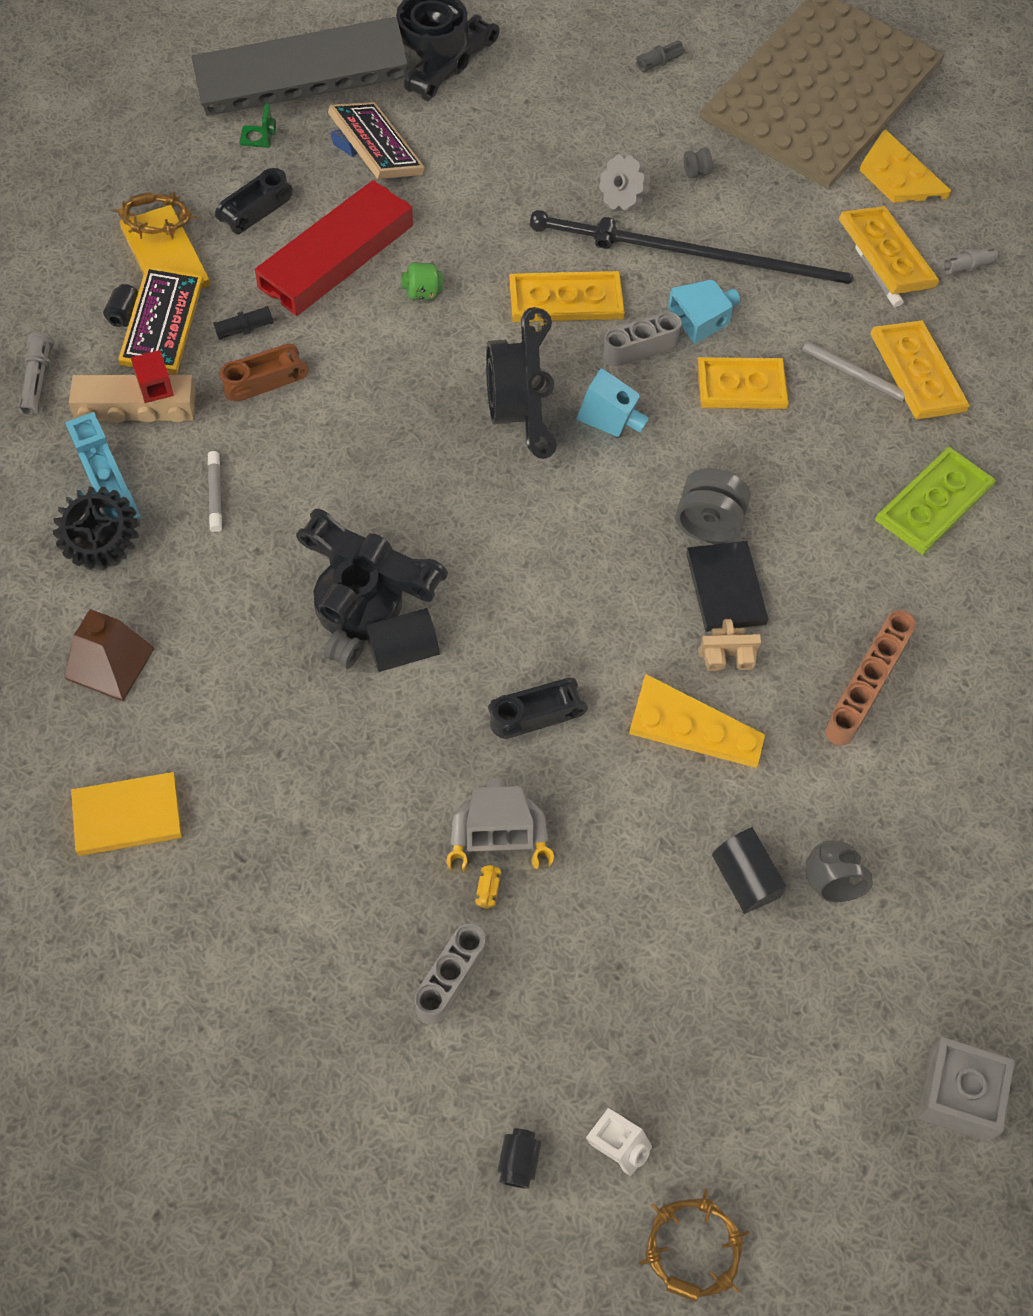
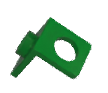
[239,103,276,148]

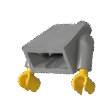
[446,778,554,872]

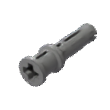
[18,332,54,416]

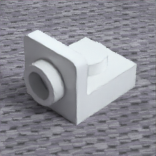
[586,1108,652,1176]

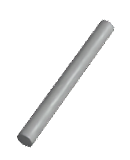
[802,341,905,402]

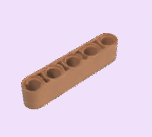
[825,610,916,745]

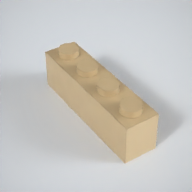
[69,375,196,423]

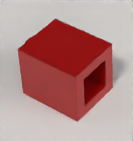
[131,350,174,403]

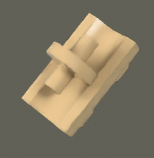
[698,619,761,671]

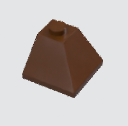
[65,609,154,701]

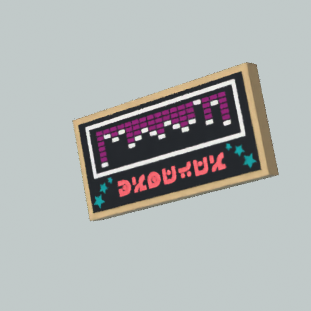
[328,102,425,179]

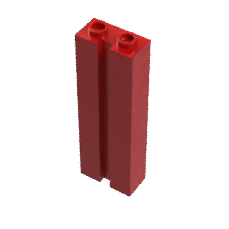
[255,180,413,316]

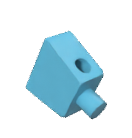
[668,280,740,344]
[576,368,649,437]

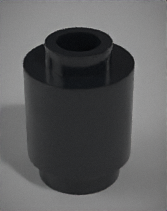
[103,284,138,327]
[497,1128,541,1189]

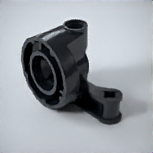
[396,0,500,101]
[486,307,557,459]
[296,509,448,640]

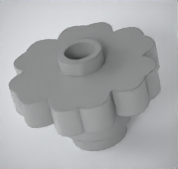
[599,154,650,211]

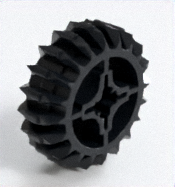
[53,486,140,570]

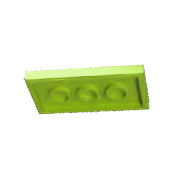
[875,446,996,555]

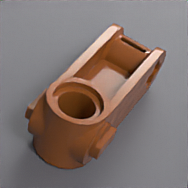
[219,344,309,402]

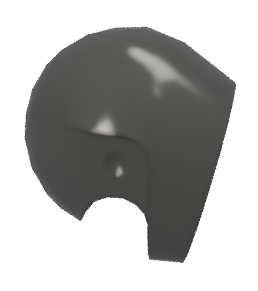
[805,840,873,903]

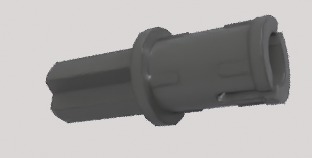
[636,40,685,72]

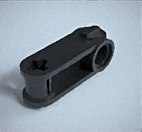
[215,168,293,235]
[488,678,588,739]

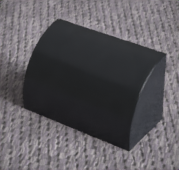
[366,608,440,672]
[712,827,786,914]

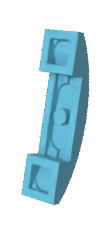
[65,412,141,519]

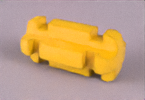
[475,865,501,909]

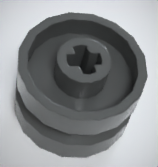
[675,468,751,544]

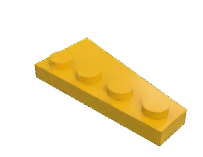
[629,674,765,768]

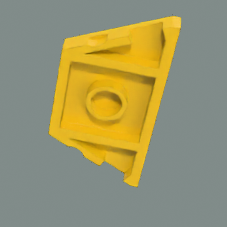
[860,130,951,203]

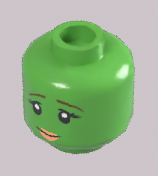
[401,262,443,300]

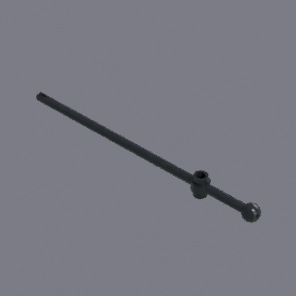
[530,210,853,284]

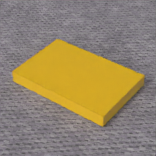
[697,357,789,409]
[71,772,182,856]

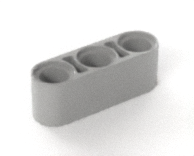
[602,312,682,366]
[414,924,485,1025]

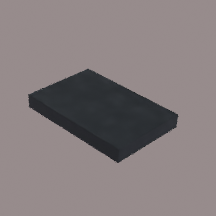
[686,541,768,632]

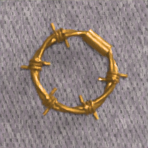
[113,191,197,239]
[638,1189,750,1302]

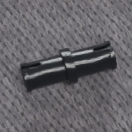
[213,306,274,340]

